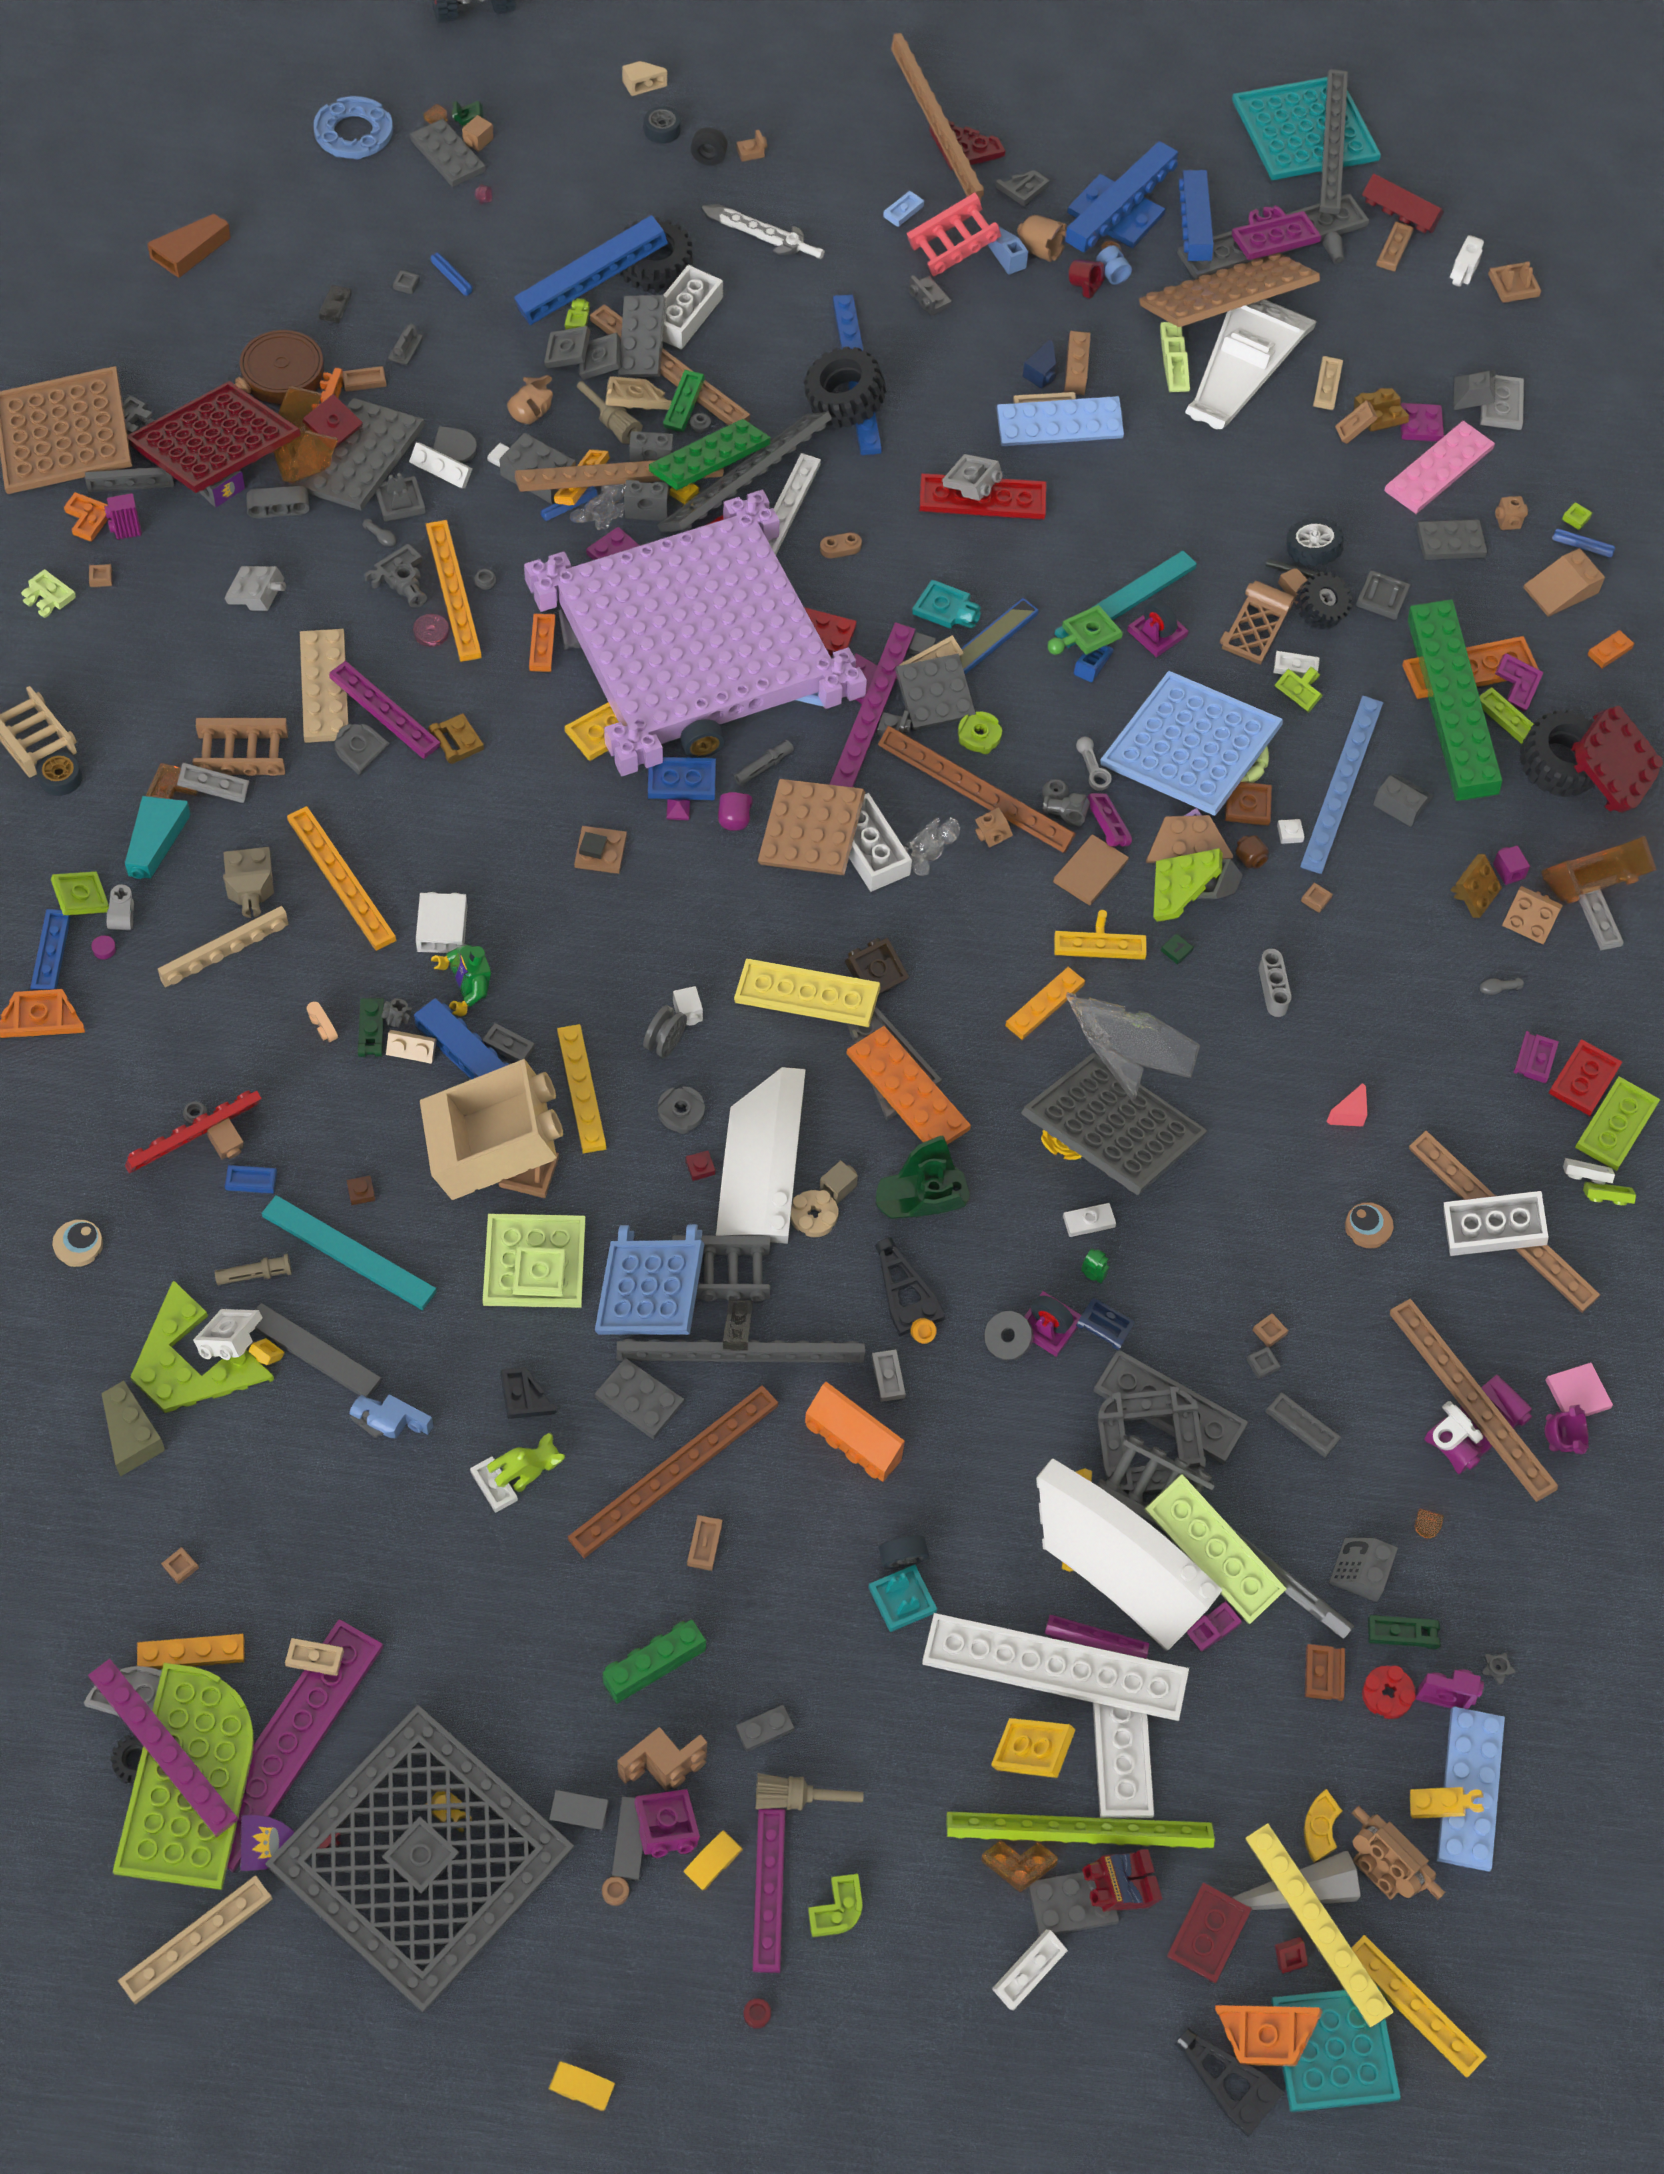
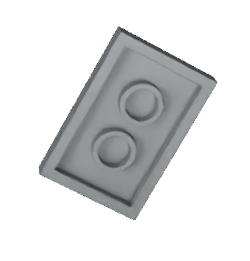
[1480,375,1524,430]

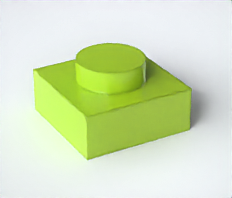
[1562,502,1592,530]

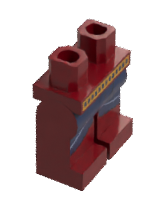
[1082,1849,1162,1912]

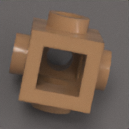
[1495,496,1528,530]
[975,807,1013,848]

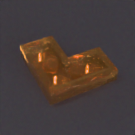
[146,763,199,799]
[982,1840,1058,1893]

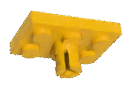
[991,1718,1075,1778]

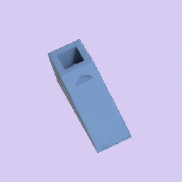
[988,227,1028,275]

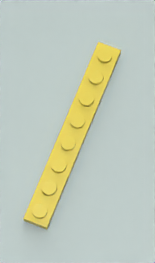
[1245,1824,1393,2028]

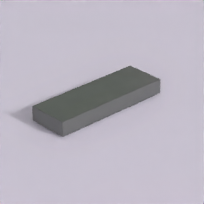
[612,1796,643,1881]

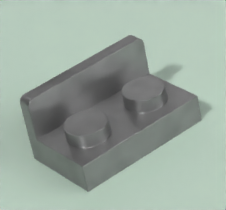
[909,275,952,316]

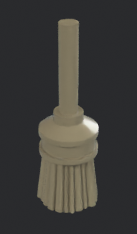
[577,381,643,445]
[755,1773,863,1811]

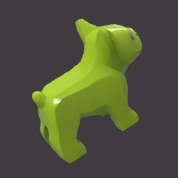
[486,1433,565,1492]

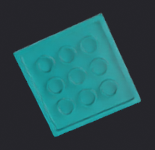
[1271,1986,1401,2112]

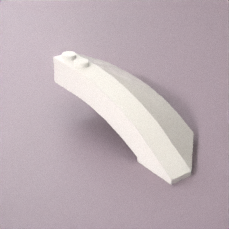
[716,1067,805,1244]
[1036,1459,1222,1651]

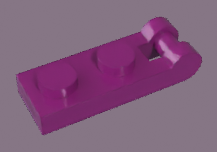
[1087,794,1132,846]

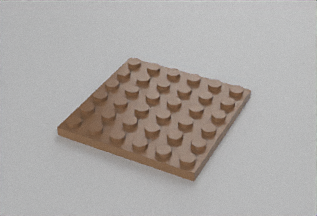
[0,366,133,494]

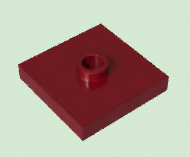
[303,394,363,451]

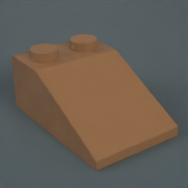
[1523,548,1605,617]

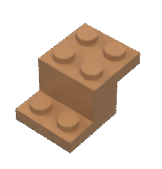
[618,1727,707,1791]

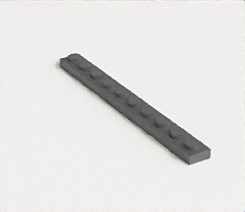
[1319,69,1348,215]
[617,1339,865,1363]

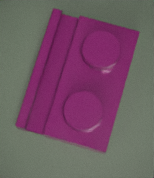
[1513,1031,1559,1083]

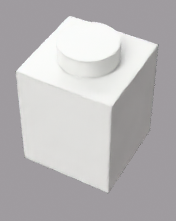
[673,986,703,1025]

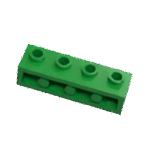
[603,1620,706,1704]

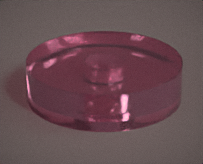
[413,614,449,647]

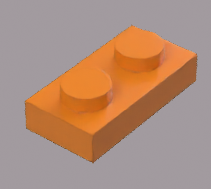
[1587,630,1634,668]

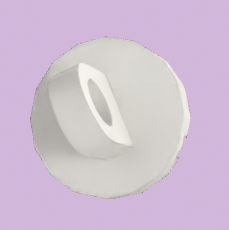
[1433,1401,1483,1450]

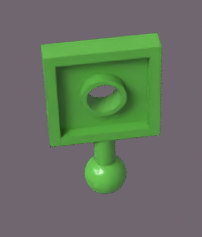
[1047,605,1122,655]

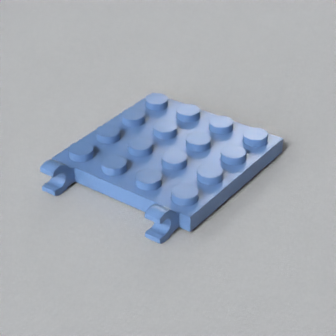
[595,1224,705,1335]

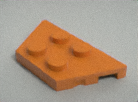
[0,989,85,1038]
[1215,2005,1322,2066]

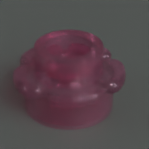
[475,184,492,205]

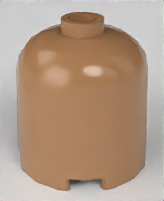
[1017,215,1067,262]

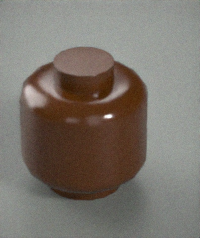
[1235,835,1269,869]

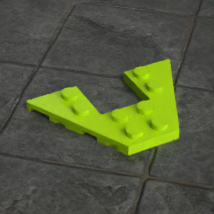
[131,1281,274,1413]

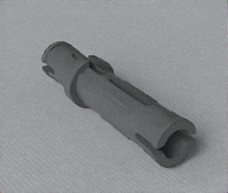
[733,740,794,786]

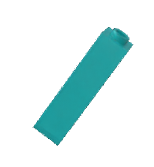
[125,796,190,879]

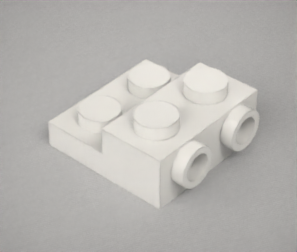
[194,1309,262,1360]

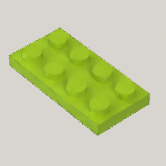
[1575,1077,1660,1171]

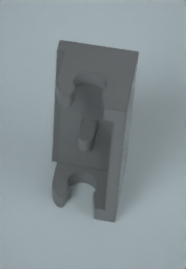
[549,1790,610,1830]

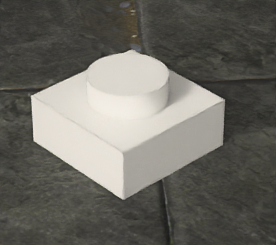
[1277,819,1304,844]

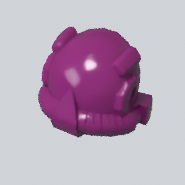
[1545,1405,1589,1454]

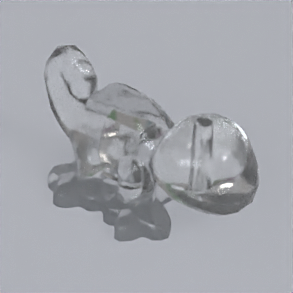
[570,484,625,530]
[904,817,960,876]

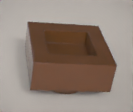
[347,1176,375,1205]

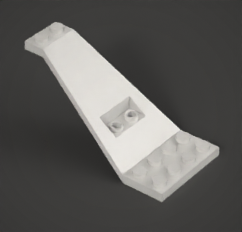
[1186,299,1317,429]

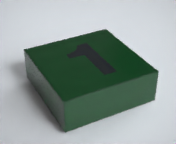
[1161,933,1194,965]

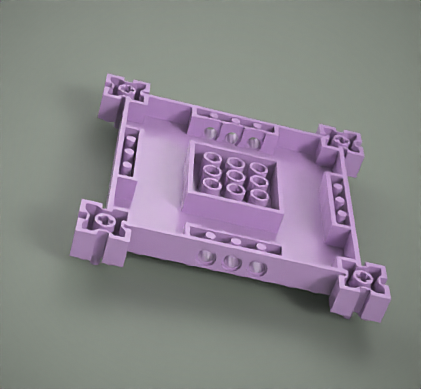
[524,490,867,777]

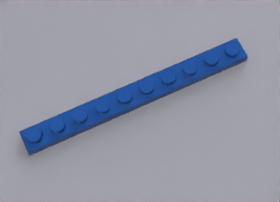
[833,294,881,455]

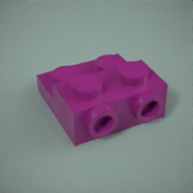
[1415,1669,1484,1709]
[634,1789,700,1858]

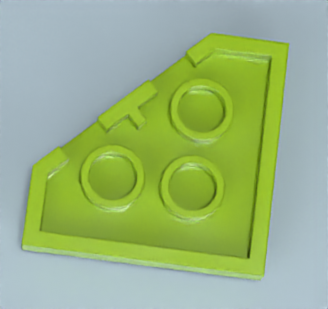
[1153,848,1223,922]

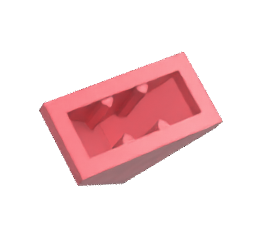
[1327,1083,1367,1127]

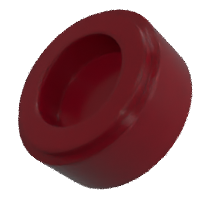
[744,1998,771,2028]

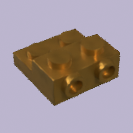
[1354,388,1409,432]

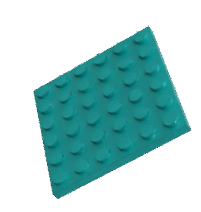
[1232,77,1381,180]

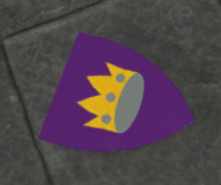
[240,1815,295,1871]

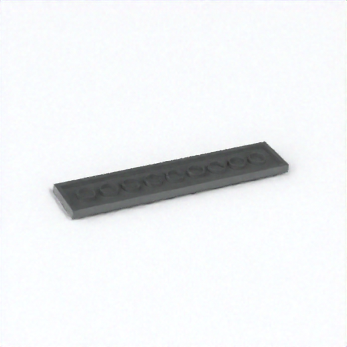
[1177,194,1369,280]
[657,411,832,533]

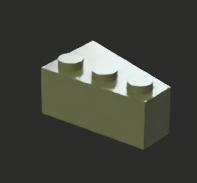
[101,1381,165,1477]

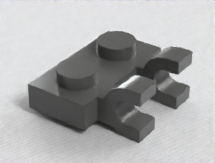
[123,395,155,435]

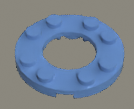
[313,96,393,159]

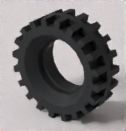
[619,217,693,292]

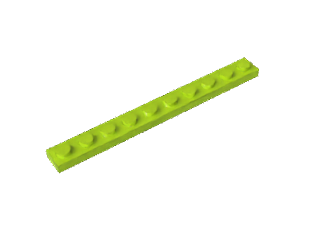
[946,1812,1215,1848]

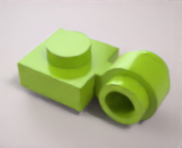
[565,298,590,330]

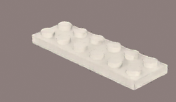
[1093,1702,1154,1818]

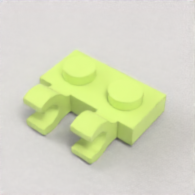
[21,569,76,618]

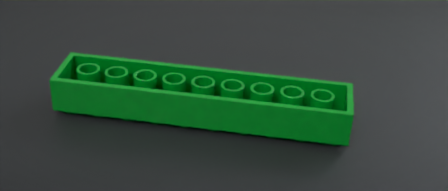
[1408,599,1502,801]

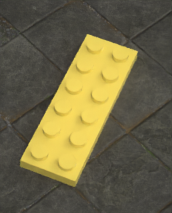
[734,959,881,1027]

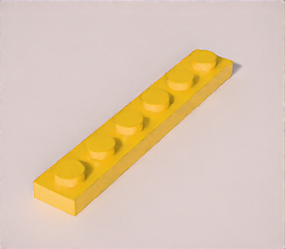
[557,1024,606,1153]
[1351,1935,1487,2078]

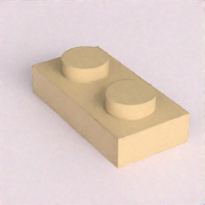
[386,1030,436,1064]
[285,1638,344,1676]

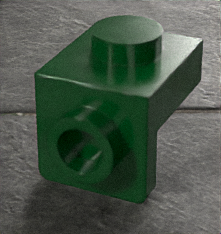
[452,100,483,127]

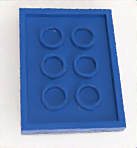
[1067,174,1165,249]

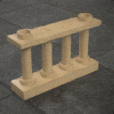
[0,686,77,778]

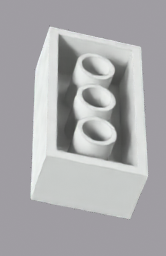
[663,265,723,349]
[849,793,912,892]
[1444,1191,1548,1256]

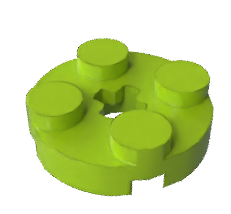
[958,711,1002,754]

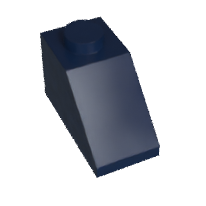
[1023,340,1056,389]

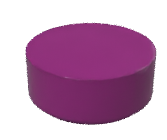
[91,935,116,959]

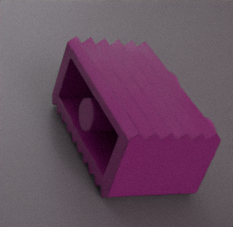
[104,493,142,540]

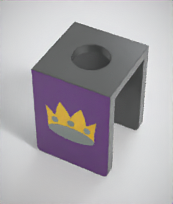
[199,470,245,508]

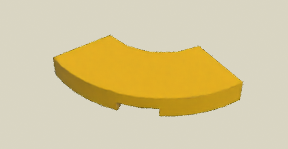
[1304,1789,1342,1863]

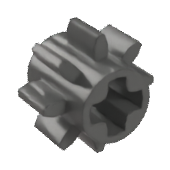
[381,998,412,1028]

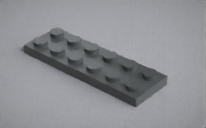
[1093,1350,1248,1465]

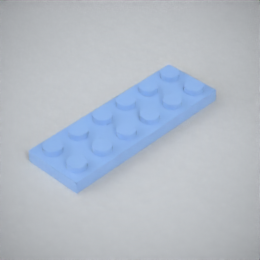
[997,396,1124,447]
[1437,1707,1505,1871]

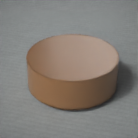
[602,1876,629,1906]

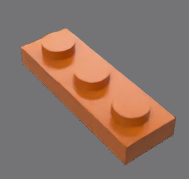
[529,614,556,672]

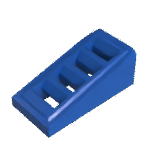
[1074,645,1114,682]

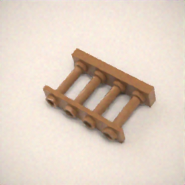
[193,718,288,776]

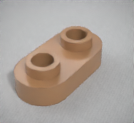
[820,533,862,558]

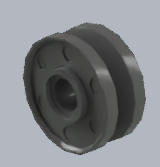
[643,1005,687,1058]

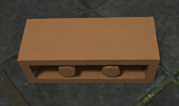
[1064,331,1090,395]

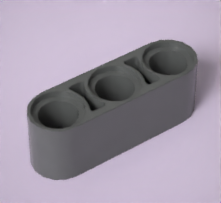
[246,486,309,518]

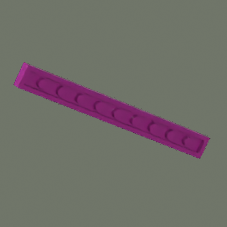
[829,622,915,787]

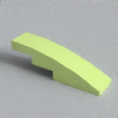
[1160,322,1190,392]

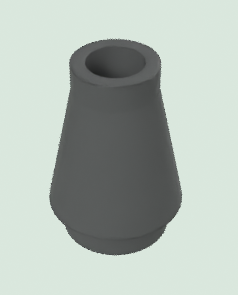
[1323,232,1344,264]

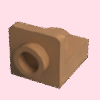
[736,130,767,161]

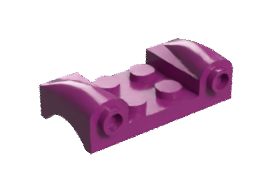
[1424,1375,1532,1475]

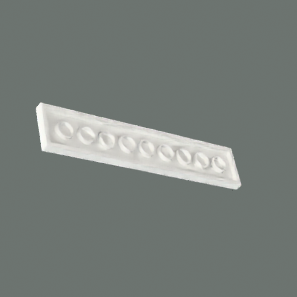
[923,1613,1189,1721]

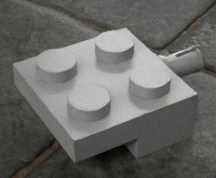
[224,566,286,611]

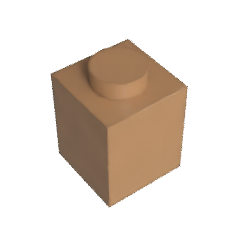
[462,115,494,152]
[207,1118,243,1160]

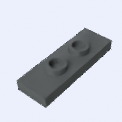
[1265,1392,1341,1458]

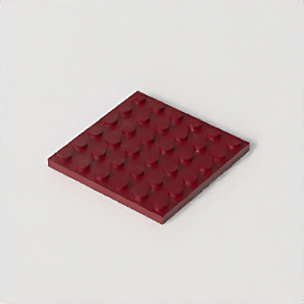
[128,381,301,493]

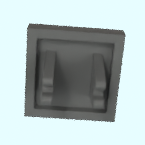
[375,473,426,522]
[1356,570,1411,620]

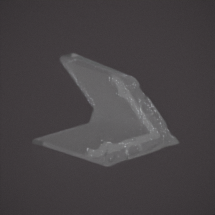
[1066,992,1200,1101]

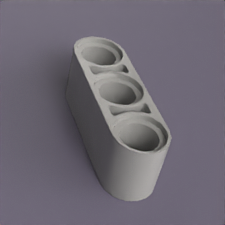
[1259,949,1291,1017]

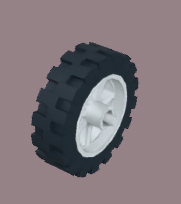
[1287,518,1343,566]

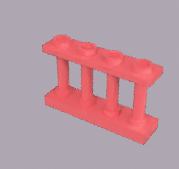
[907,193,1001,277]

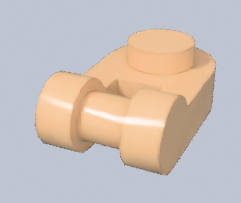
[307,1002,338,1042]

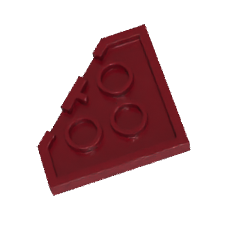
[929,120,1005,170]

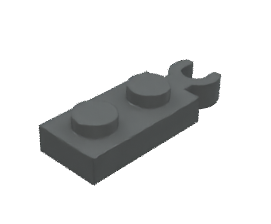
[365,543,422,588]

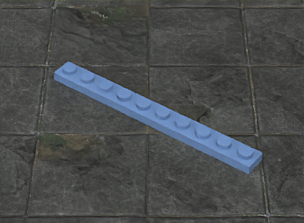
[1300,696,1383,874]

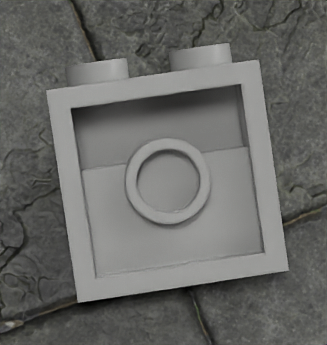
[942,454,1002,500]

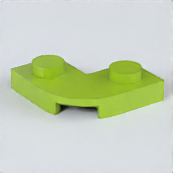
[808,1874,862,1937]

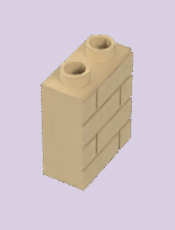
[420,1059,563,1200]

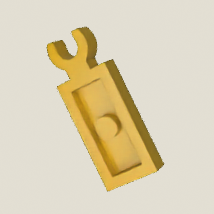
[1410,1787,1484,1819]

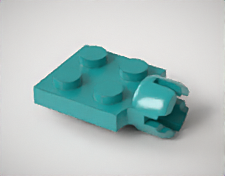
[912,580,981,629]

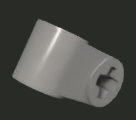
[107,885,134,930]

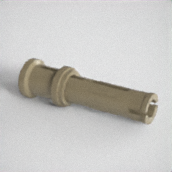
[215,1253,292,1286]

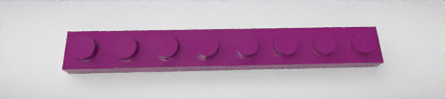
[88,1659,238,1838]

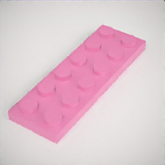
[1384,421,1495,514]

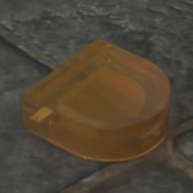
[423,103,447,124]
[1415,1508,1444,1538]

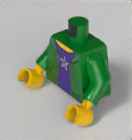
[431,945,491,1016]

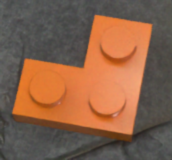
[64,492,108,542]

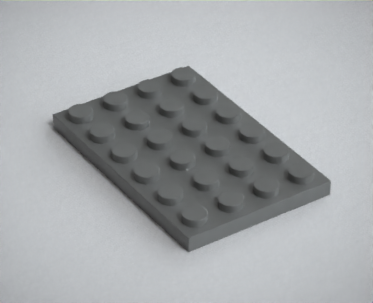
[288,398,425,511]

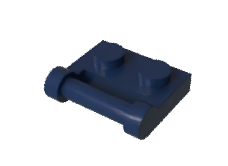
[1076,1297,1135,1351]

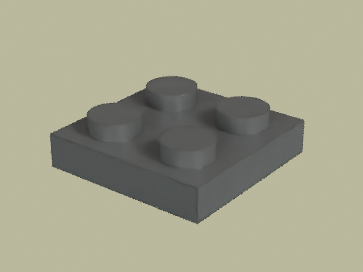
[544,326,591,369]
[579,333,620,380]

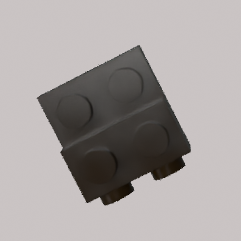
[844,937,909,994]

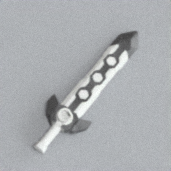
[702,204,824,259]

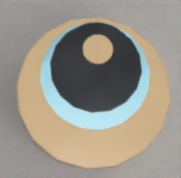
[52,1220,103,1267]

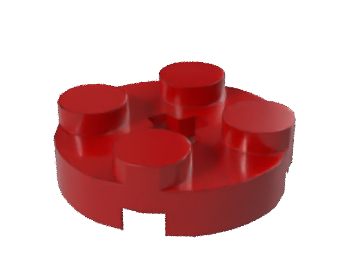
[1362,1665,1416,1719]

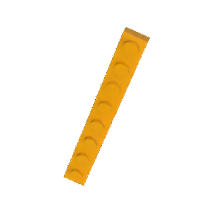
[426,520,482,662]
[287,806,396,951]

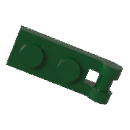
[358,998,385,1057]
[1368,1615,1441,1649]

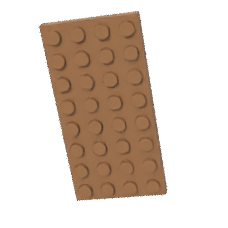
[1139,253,1320,327]

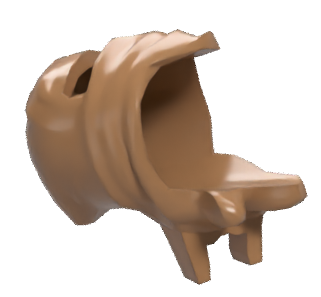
[507,375,553,425]

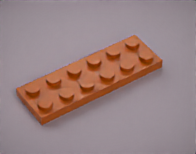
[1402,636,1539,699]
[847,1026,971,1145]

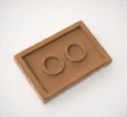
[1053,834,1129,906]

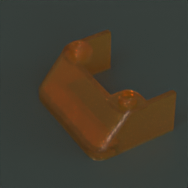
[274,386,338,483]
[1541,836,1656,904]

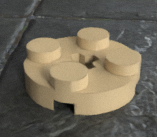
[790,1190,838,1237]

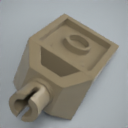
[223,847,274,918]

